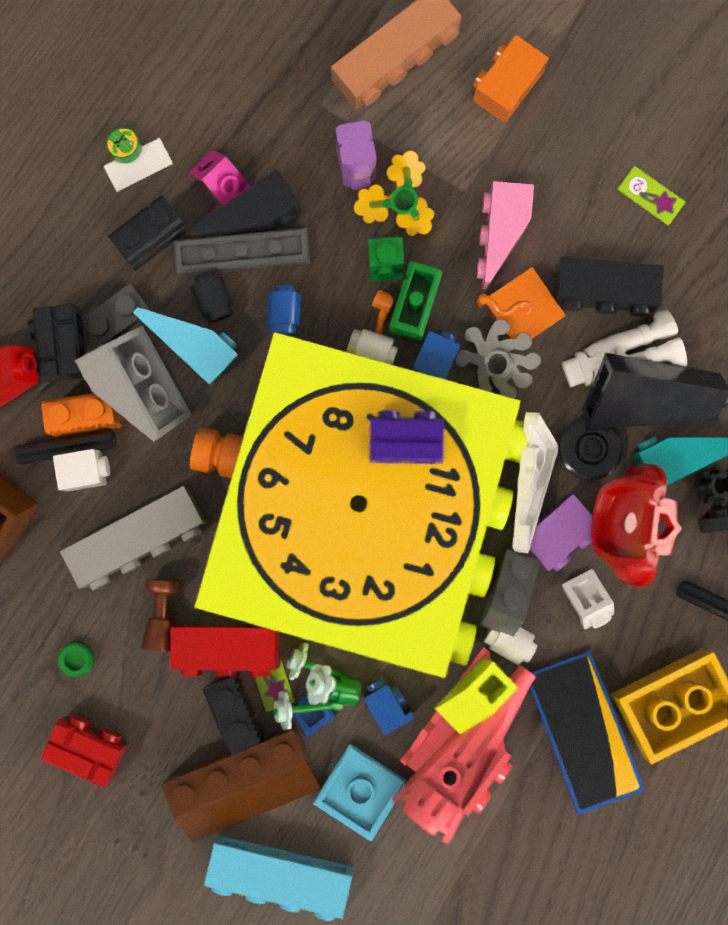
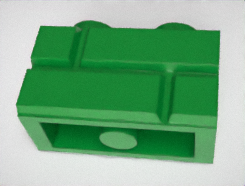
[389,261,443,343]

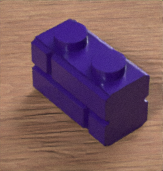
[370,411,444,464]

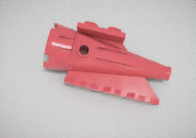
[391,647,536,844]

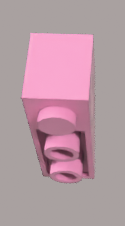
[477,181,534,290]

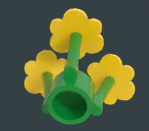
[353,150,434,236]

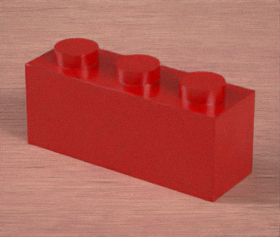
[170,625,281,677]

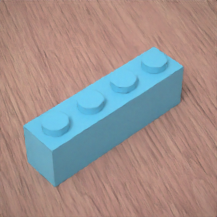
[204,834,353,921]

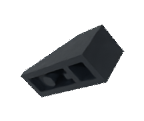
[192,170,302,238]

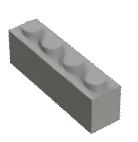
[60,486,207,591]

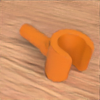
[372,290,394,335]

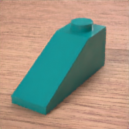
[631,436,728,486]

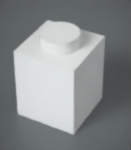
[53,449,110,492]

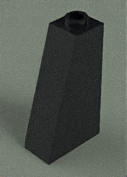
[582,353,728,429]

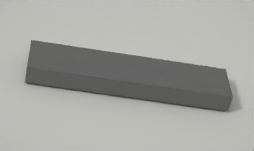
[173,228,310,276]

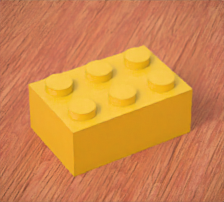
[610,648,728,765]

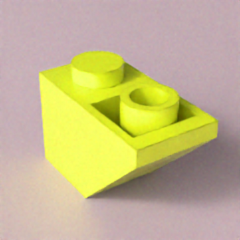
[434,657,518,734]

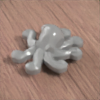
[455,319,541,399]

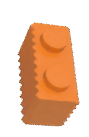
[41,393,122,438]

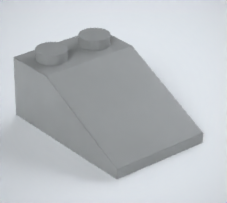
[75,326,192,441]

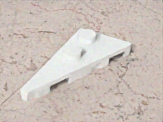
[513,412,559,553]

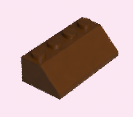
[161,723,321,842]

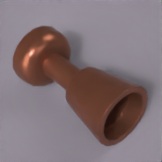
[141,579,181,652]

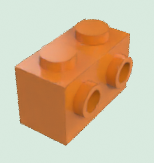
[473,35,549,124]

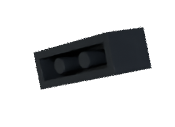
[553,257,664,317]

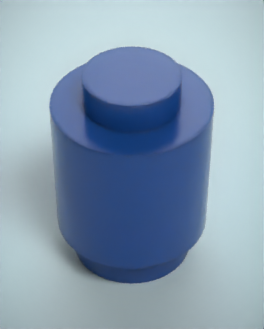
[266,285,302,337]

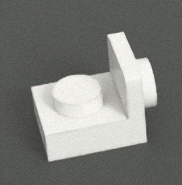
[562,569,614,629]

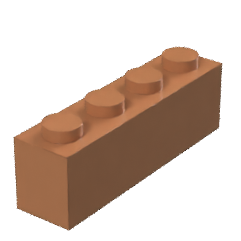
[331,0,461,110]

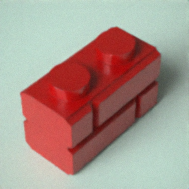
[41,714,128,788]

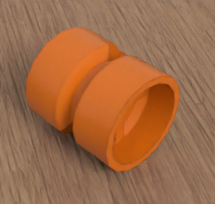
[190,427,244,479]

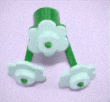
[273,643,361,731]

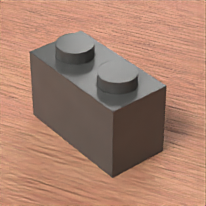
[480,549,540,636]

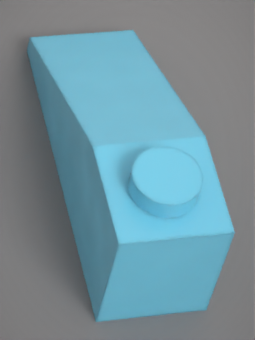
[133,307,238,386]

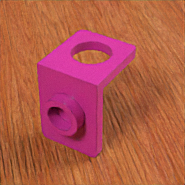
[189,150,251,205]

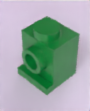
[368,237,404,282]

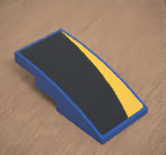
[529,651,644,815]

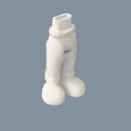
[562,308,687,387]

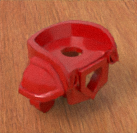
[591,463,681,587]

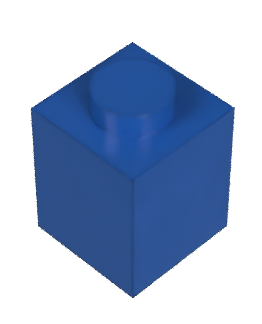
[412,330,460,380]

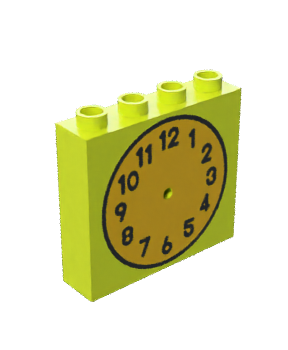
[195,332,531,678]

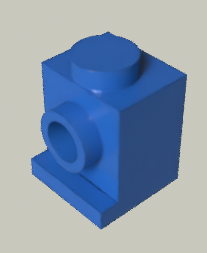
[363,676,415,736]

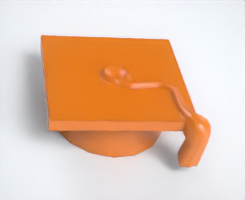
[476,267,566,339]

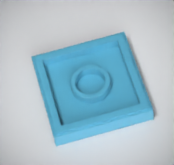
[313,742,408,842]

